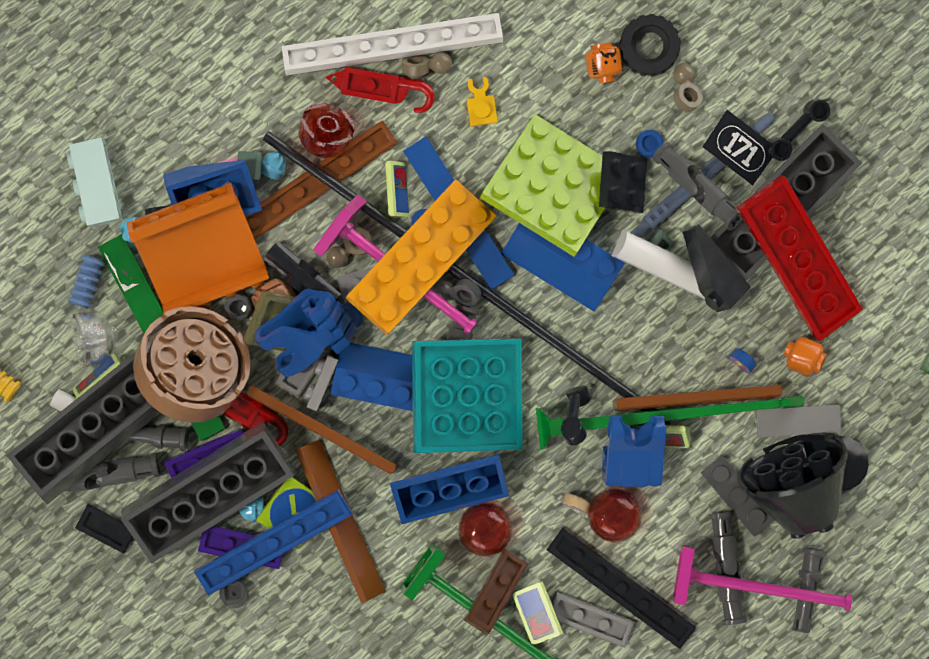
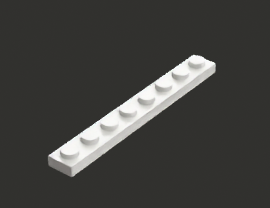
[282,13,503,76]

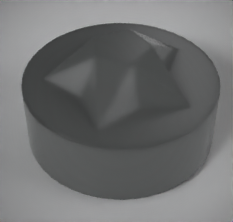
[219,579,249,609]

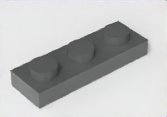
[700,455,774,536]

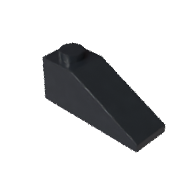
[682,224,751,312]

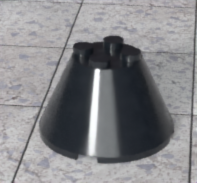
[738,433,848,539]

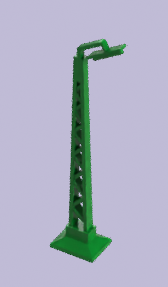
[536,396,805,450]

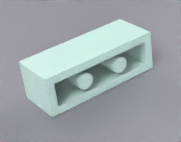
[67,138,123,228]

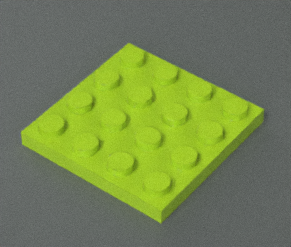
[480,114,605,257]

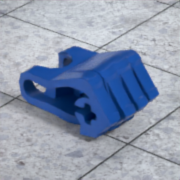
[255,289,357,377]
[602,416,666,488]

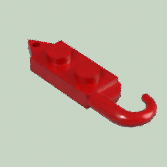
[326,66,435,113]
[223,391,288,446]

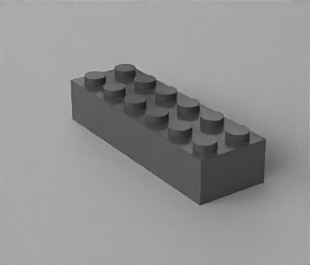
[710,124,862,281]
[6,351,160,505]
[121,422,294,564]

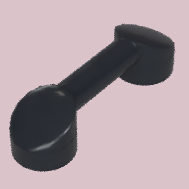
[768,99,830,161]
[561,385,592,446]

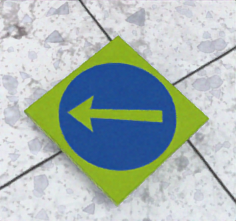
[256,477,317,549]

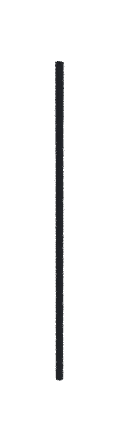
[262,131,672,425]

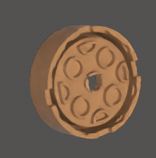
[133,306,251,422]

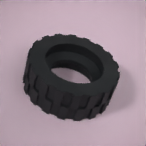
[619,14,681,77]

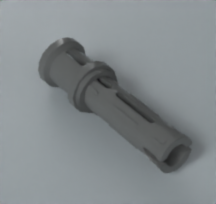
[126,424,189,452]
[792,547,827,633]

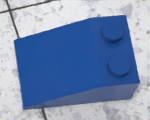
[163,160,262,216]

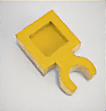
[467,77,498,127]

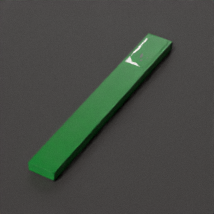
[98,234,226,441]

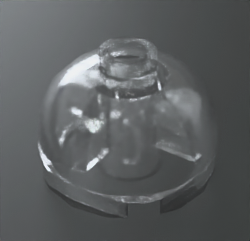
[70,311,118,368]

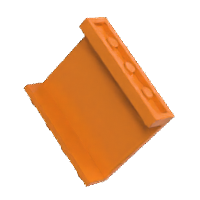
[127,183,269,313]

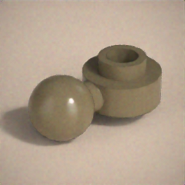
[402,52,452,79]
[673,63,703,112]
[326,227,373,268]

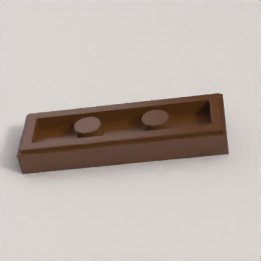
[464,549,528,635]

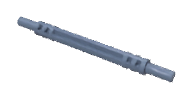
[630,112,775,238]

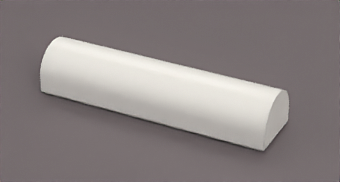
[612,230,705,299]

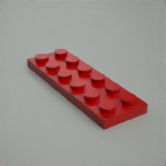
[736,175,863,342]

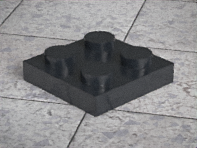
[599,151,647,214]

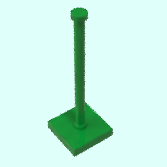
[400,543,559,659]

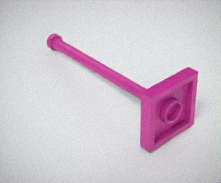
[313,194,478,335]
[672,546,852,611]

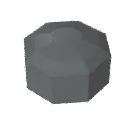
[224,292,252,321]

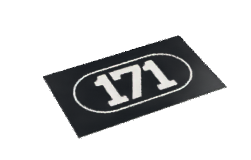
[702,110,772,186]

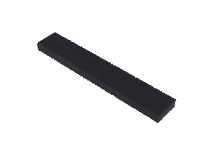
[546,528,696,649]

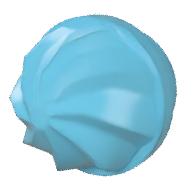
[261,152,286,180]
[239,497,264,522]

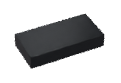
[75,504,133,554]

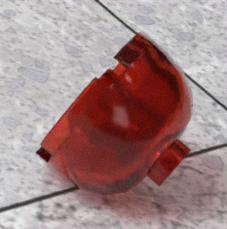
[298,103,355,159]
[587,487,643,543]
[458,502,513,557]

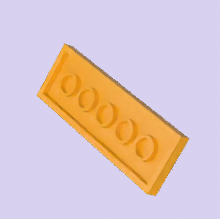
[346,179,497,335]

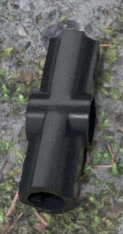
[263,241,342,301]

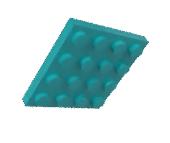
[412,338,522,453]

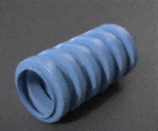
[68,255,105,309]

